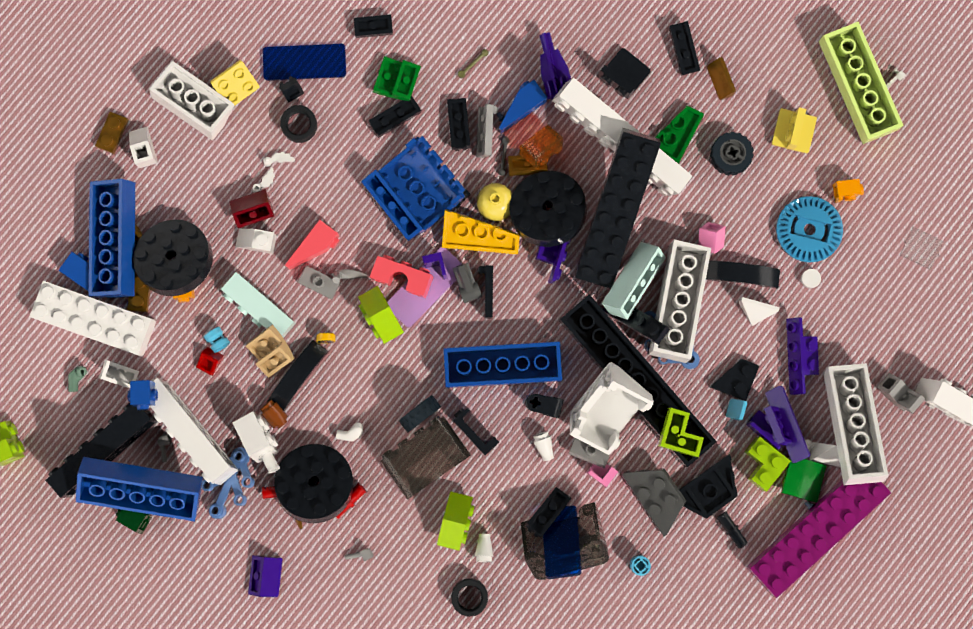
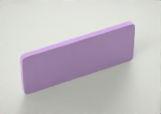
[387,247,462,328]

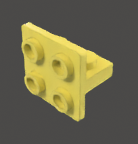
[210,60,260,106]
[772,107,817,154]

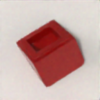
[196,347,223,376]

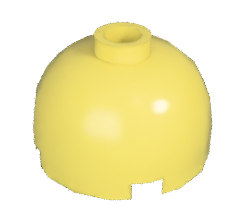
[477,183,512,221]

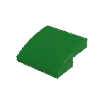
[372,56,421,101]
[781,457,826,503]

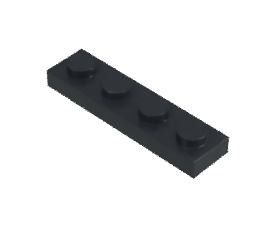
[603,307,670,345]

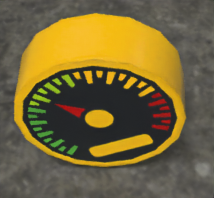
[316,333,336,344]

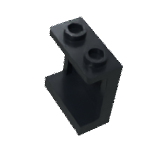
[453,408,499,455]

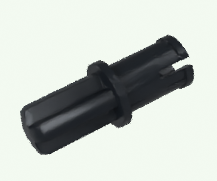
[717,511,748,549]

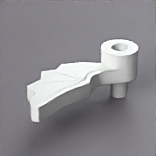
[886,68,906,88]
[263,152,295,167]
[252,167,275,193]

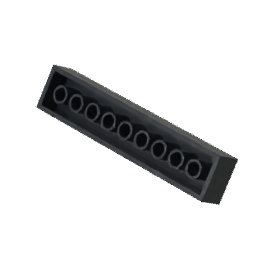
[559,294,717,467]

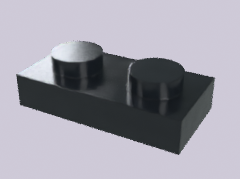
[354,14,393,38]

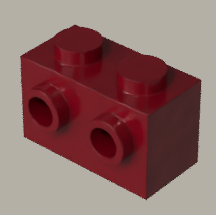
[229,189,274,228]

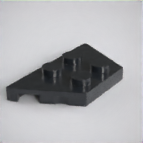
[679,454,738,519]

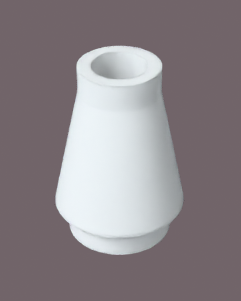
[533,431,554,461]
[474,534,494,562]

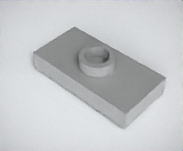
[298,265,341,300]
[568,438,610,468]

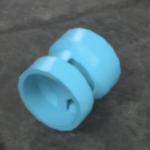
[204,327,230,353]
[630,555,651,576]

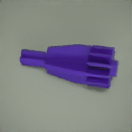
[539,32,571,100]

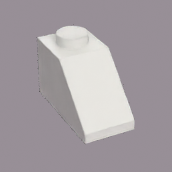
[235,228,277,254]

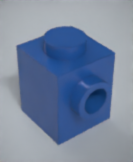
[127,380,158,410]

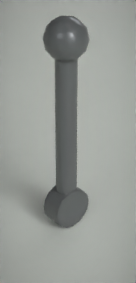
[498,137,510,176]

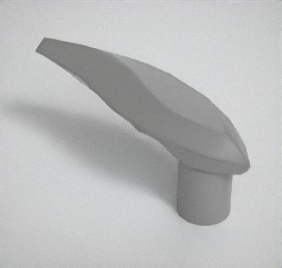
[331,269,367,284]

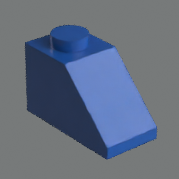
[58,252,89,291]

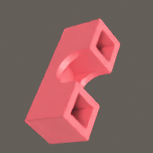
[370,255,434,299]

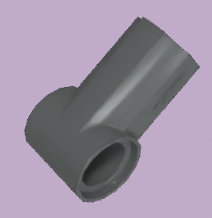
[453,262,482,304]

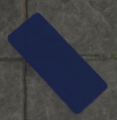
[263,44,346,81]
[543,505,582,579]

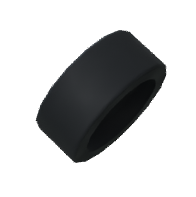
[280,105,317,143]
[451,578,488,617]

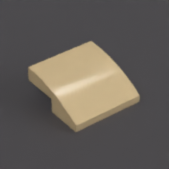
[246,324,294,378]

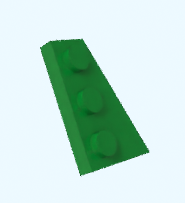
[655,106,704,164]

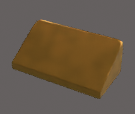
[707,57,736,100]

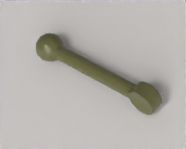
[458,49,489,79]

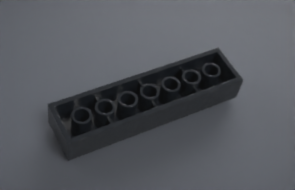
[575,128,661,289]

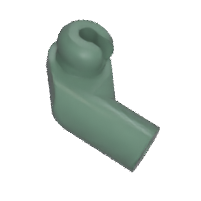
[68,366,87,392]

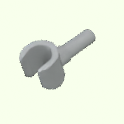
[157,434,171,462]
[345,548,374,561]

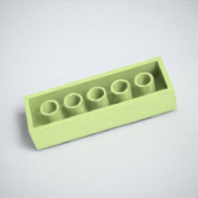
[818,22,904,144]

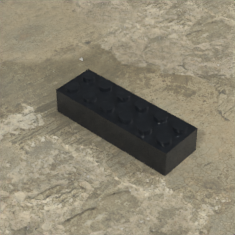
[45,403,157,498]

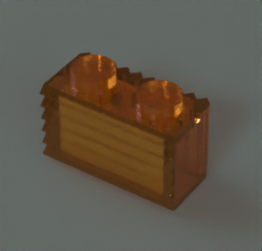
[519,124,563,168]

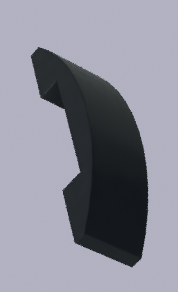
[706,260,780,289]
[267,340,328,411]

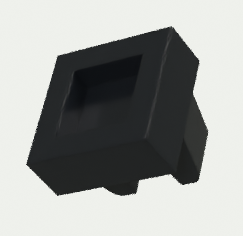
[279,76,304,103]

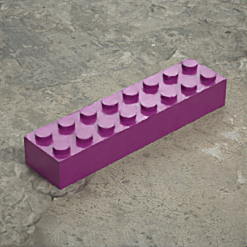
[747,479,891,598]

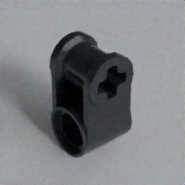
[525,394,564,419]

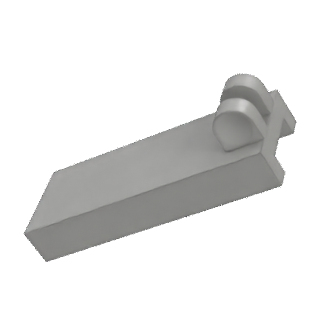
[476,104,498,158]

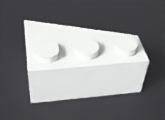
[915,378,973,427]

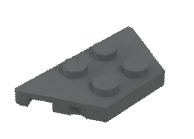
[622,468,686,537]

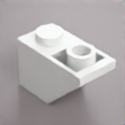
[129,127,158,168]

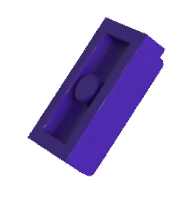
[422,252,447,280]
[746,410,781,450]
[248,555,283,597]

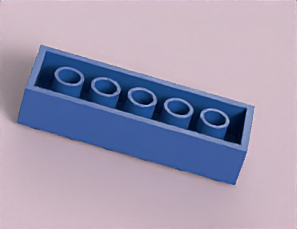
[88,179,135,298]
[443,342,562,388]
[76,457,203,522]

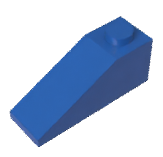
[499,80,548,134]

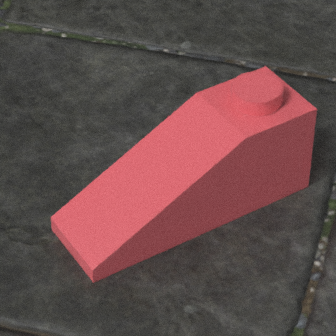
[285,220,340,270]

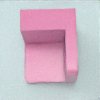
[698,222,726,254]
[587,464,618,487]

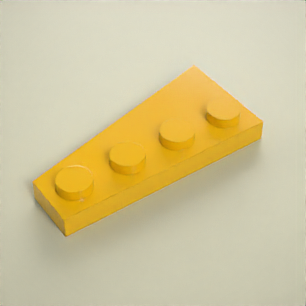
[442,209,520,254]

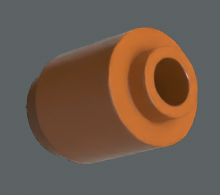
[260,400,288,429]

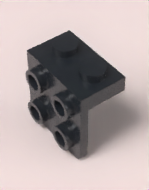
[599,48,650,99]

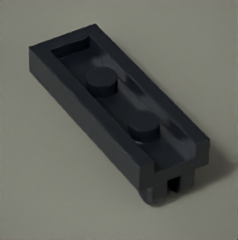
[669,21,700,76]
[368,96,422,138]
[447,98,470,151]
[478,265,493,319]
[525,487,572,538]

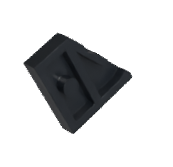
[710,359,759,401]

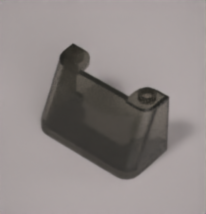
[520,502,609,580]

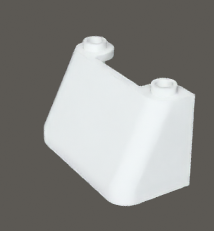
[570,362,654,455]

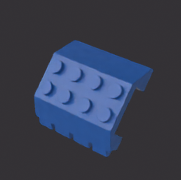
[361,136,466,241]

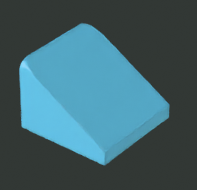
[726,399,747,421]

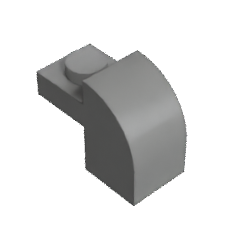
[877,373,925,414]

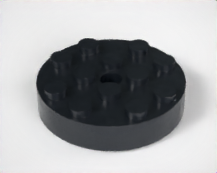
[509,171,587,247]
[133,220,213,296]
[274,444,354,523]

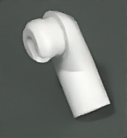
[336,422,363,442]

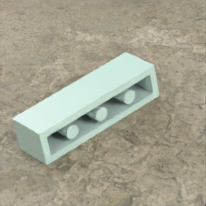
[602,242,666,320]
[221,272,296,338]

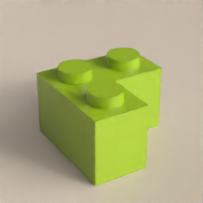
[358,286,404,344]
[658,408,704,457]
[0,421,25,466]
[745,437,791,492]
[437,491,475,551]

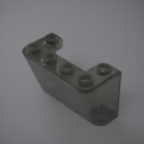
[380,416,471,500]

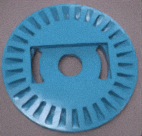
[776,196,843,263]

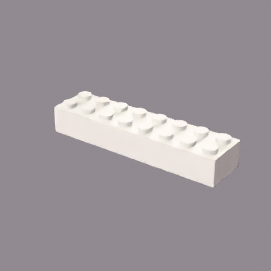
[552,78,692,196]

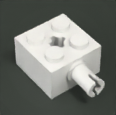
[232,412,280,474]

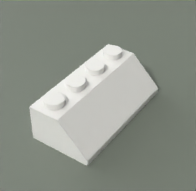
[149,61,234,141]

